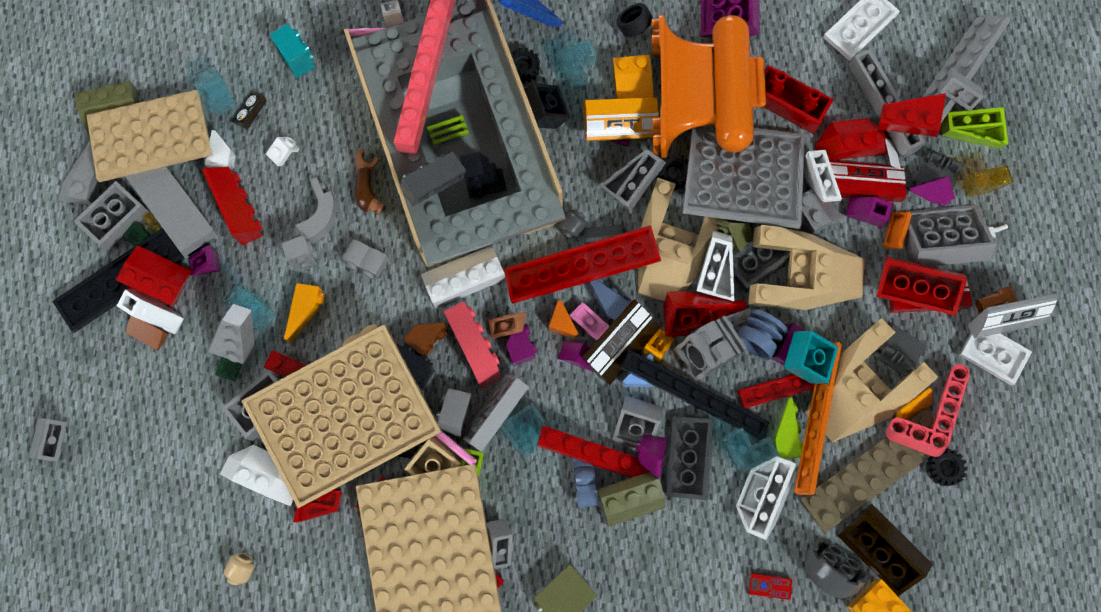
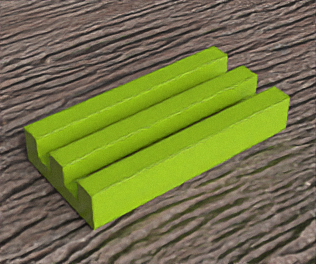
[427,115,469,146]

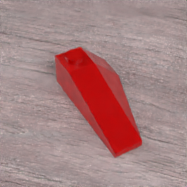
[663,291,747,337]

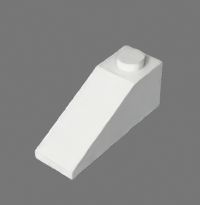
[803,150,842,202]

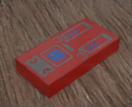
[749,573,792,600]

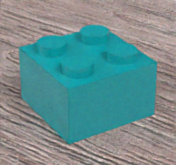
[269,24,315,79]
[784,330,839,384]

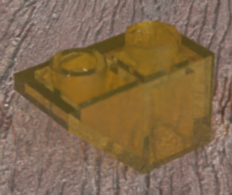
[963,165,1013,198]

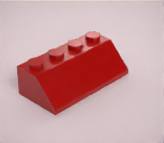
[202,167,263,246]
[876,256,968,316]

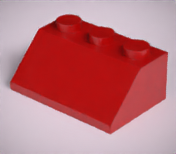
[116,245,192,306]

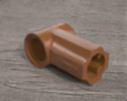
[976,286,1018,313]

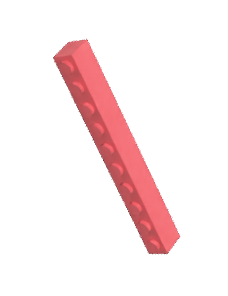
[394,0,456,155]

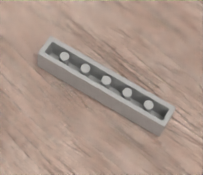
[848,49,926,158]

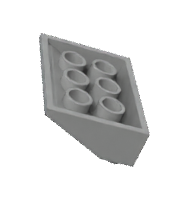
[906,205,996,266]

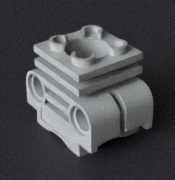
[674,316,747,382]

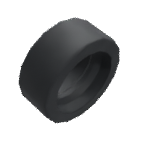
[616,3,653,37]

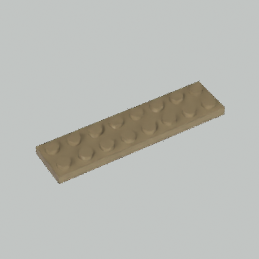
[800,408,951,533]

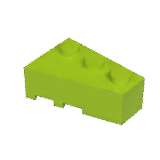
[941,107,1008,149]

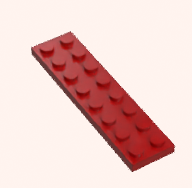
[504,226,661,304]

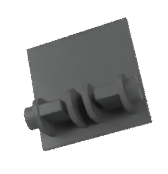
[915,149,965,190]
[873,324,927,376]

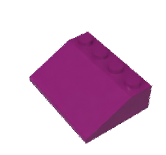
[701,0,760,38]

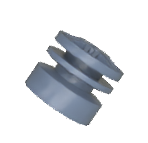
[738,309,788,360]

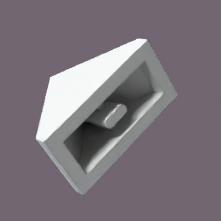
[381,0,404,27]

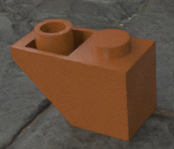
[403,322,448,356]

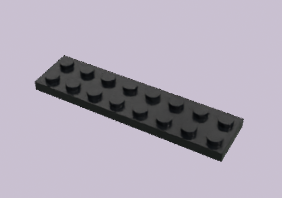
[52,228,205,333]

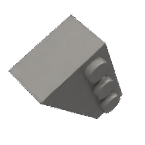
[599,149,666,208]

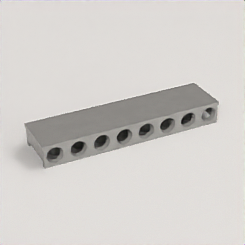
[125,166,218,259]

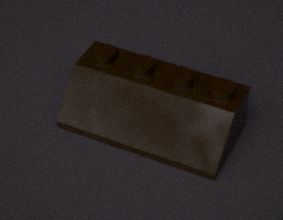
[838,504,932,596]

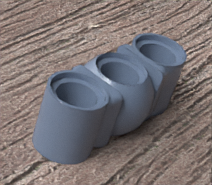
[573,459,598,508]

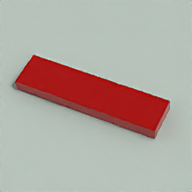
[737,374,814,409]

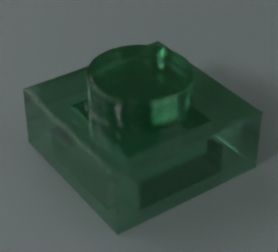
[123,222,151,246]
[215,357,242,382]

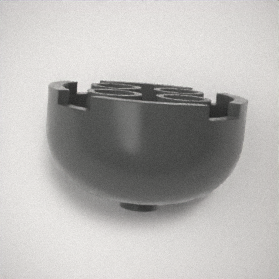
[805,538,869,598]

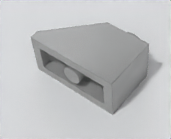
[486,519,513,569]

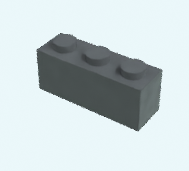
[400,151,466,206]

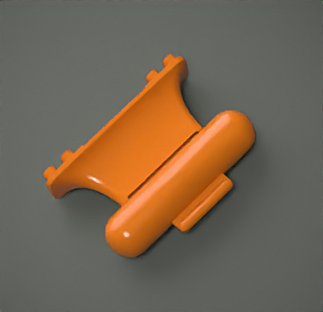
[652,15,766,158]

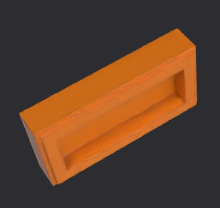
[883,211,912,249]

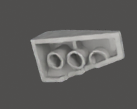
[58,141,101,205]

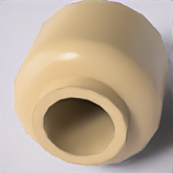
[224,553,255,585]

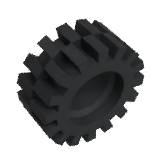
[511,48,540,84]
[657,154,688,190]
[926,449,968,486]

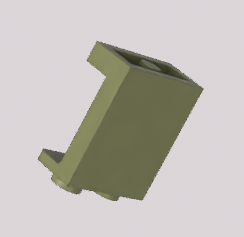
[533,564,597,612]

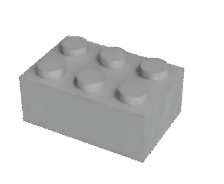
[74,181,150,252]
[222,370,280,441]

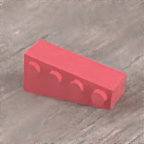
[443,301,502,389]

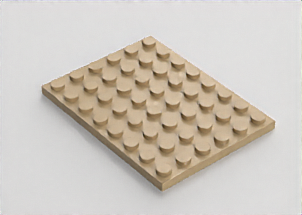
[242,324,442,508]
[356,464,502,612]

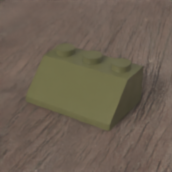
[75,81,140,135]
[597,472,665,527]

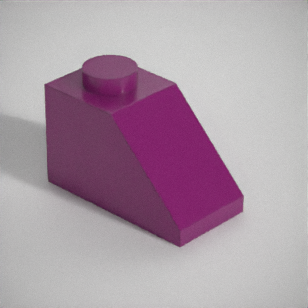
[908,176,955,206]
[636,434,667,477]

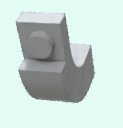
[296,177,337,244]

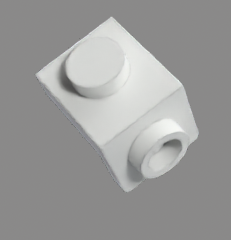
[266,137,299,166]

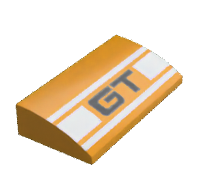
[582,98,659,141]

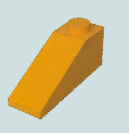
[284,283,325,343]

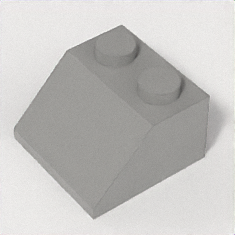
[801,189,842,235]
[612,396,664,447]

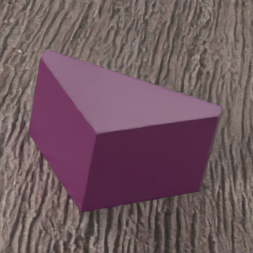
[189,246,220,276]
[558,341,594,372]

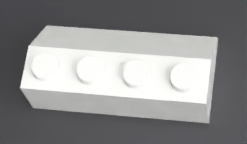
[421,246,506,309]

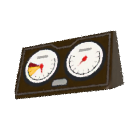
[232,92,267,130]

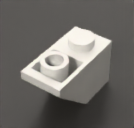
[204,130,236,171]

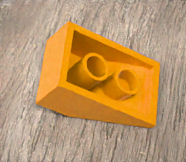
[612,55,654,99]

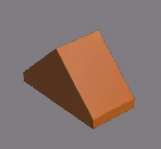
[549,300,578,339]

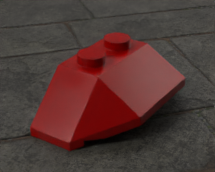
[815,118,889,160]

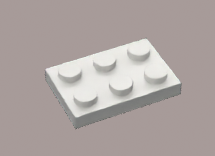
[959,333,1032,386]

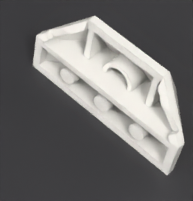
[220,445,294,506]
[736,456,796,540]

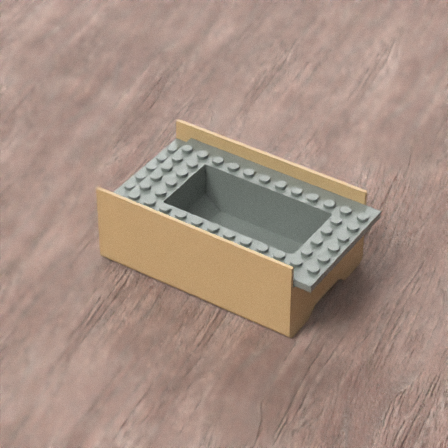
[344,0,565,267]

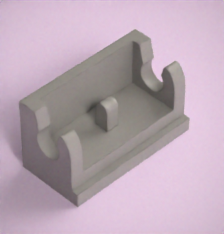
[940,68,984,111]

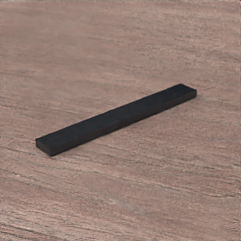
[620,350,769,440]

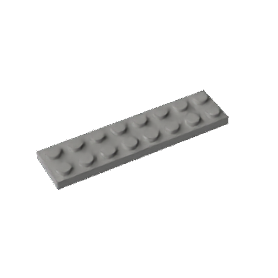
[923,15,1011,123]

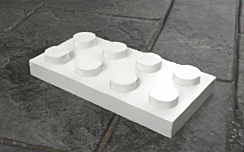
[823,0,900,61]

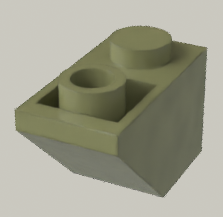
[714,218,754,252]

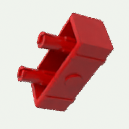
[761,65,834,134]

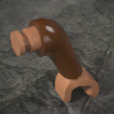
[355,148,385,215]

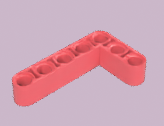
[886,364,970,457]

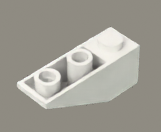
[117,288,184,334]

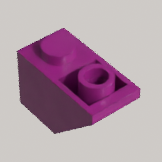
[845,197,893,227]
[506,323,537,366]

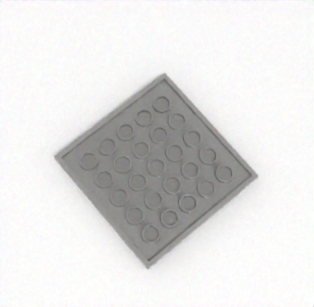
[683,125,805,229]

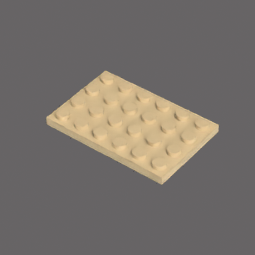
[87,89,213,182]

